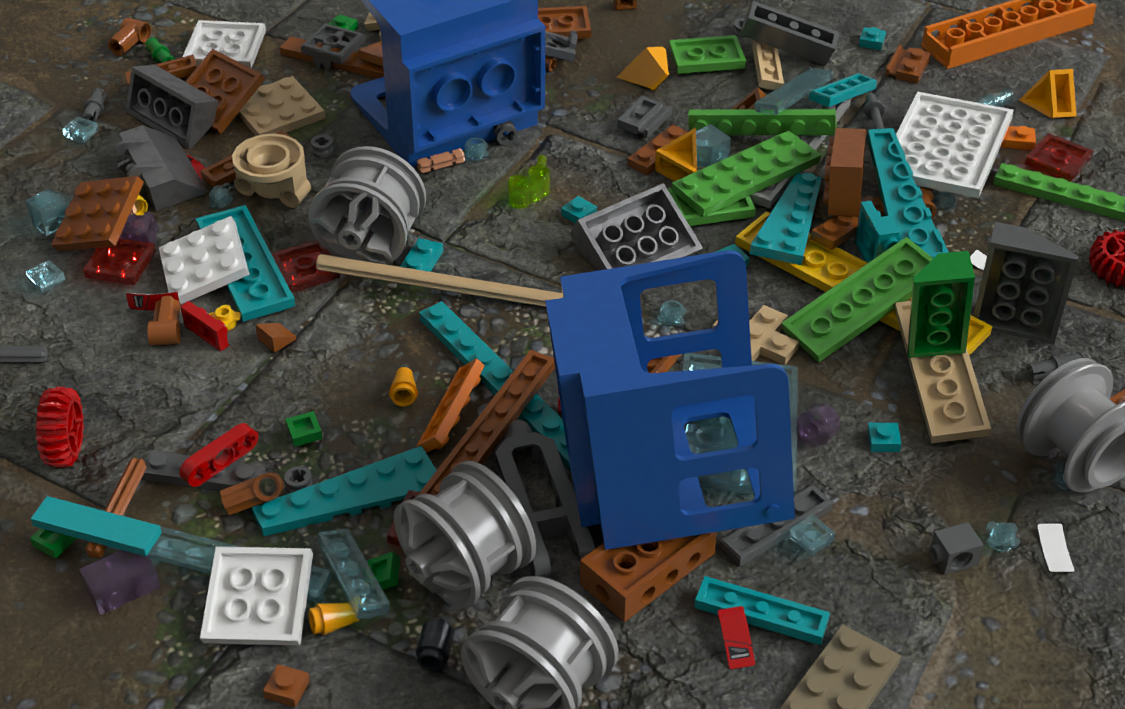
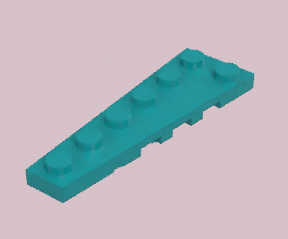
[866,128,948,258]
[749,173,822,265]
[252,446,437,536]

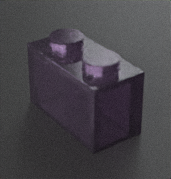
[79,550,160,615]

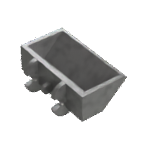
[113,125,207,211]

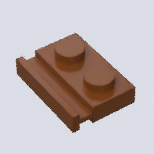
[885,45,931,84]

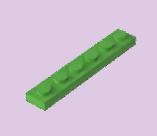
[688,109,837,135]
[993,163,1125,221]

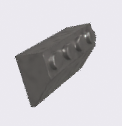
[125,65,218,149]

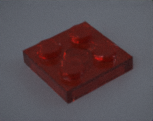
[1025,133,1094,182]
[83,238,156,285]
[271,240,340,292]

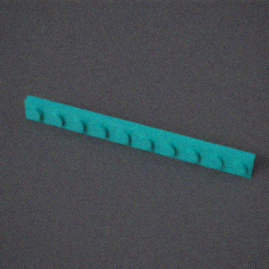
[419,301,571,472]

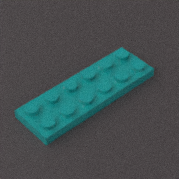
[196,205,295,322]

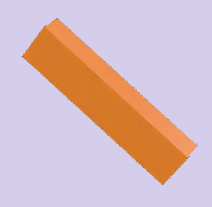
[921,0,1097,69]

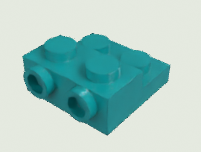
[854,201,901,263]

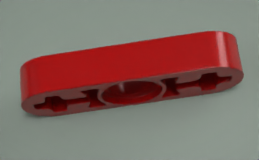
[179,423,259,487]

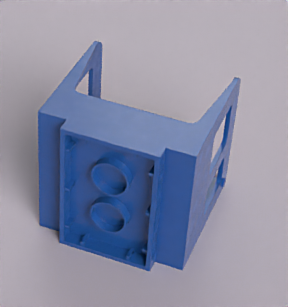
[351,0,545,167]
[545,250,795,550]

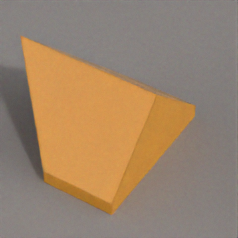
[616,47,669,90]
[1019,69,1076,118]
[655,128,697,181]

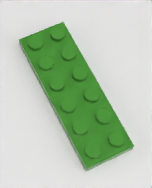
[671,130,821,217]
[782,237,933,363]

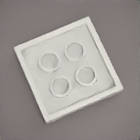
[183,20,266,69]
[159,216,250,305]
[200,547,313,645]

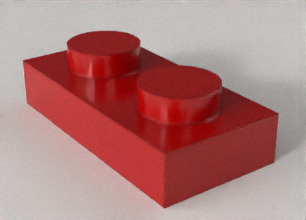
[180,301,229,352]

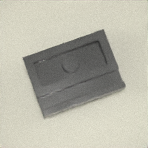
[617,96,672,138]

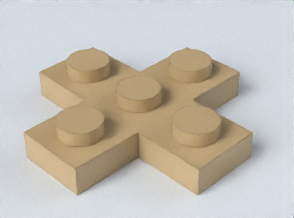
[712,305,799,365]

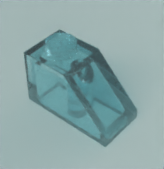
[696,124,731,167]
[26,189,73,236]

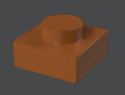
[263,664,310,707]

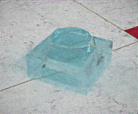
[62,116,99,143]
[26,260,65,293]
[790,515,835,556]

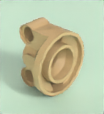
[232,134,311,208]

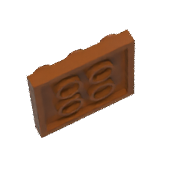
[186,49,265,134]
[51,176,144,251]

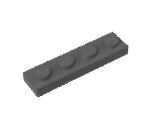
[141,450,266,491]

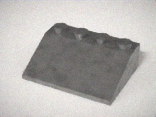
[569,183,703,271]

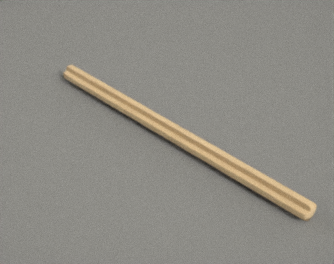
[316,254,563,307]

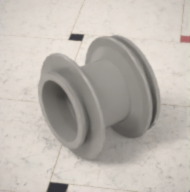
[1016,358,1125,493]

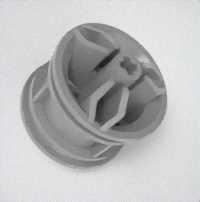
[308,146,426,265]
[394,461,536,609]
[461,576,619,709]

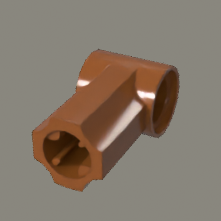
[107,17,151,56]
[148,296,181,346]
[220,472,284,516]

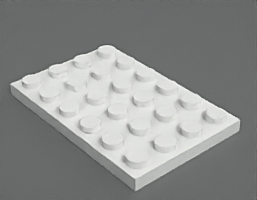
[896,92,1013,198]

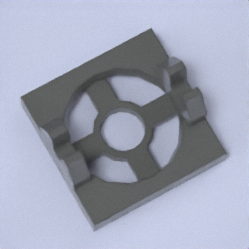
[301,23,365,71]
[545,30,578,62]

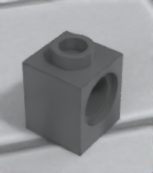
[929,522,984,575]

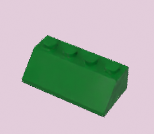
[907,251,975,358]

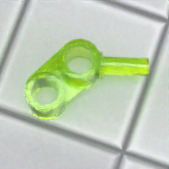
[508,155,550,209]

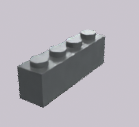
[740,1,839,66]

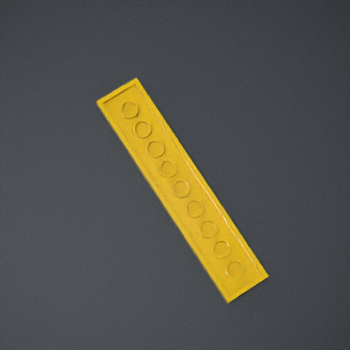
[735,211,992,355]

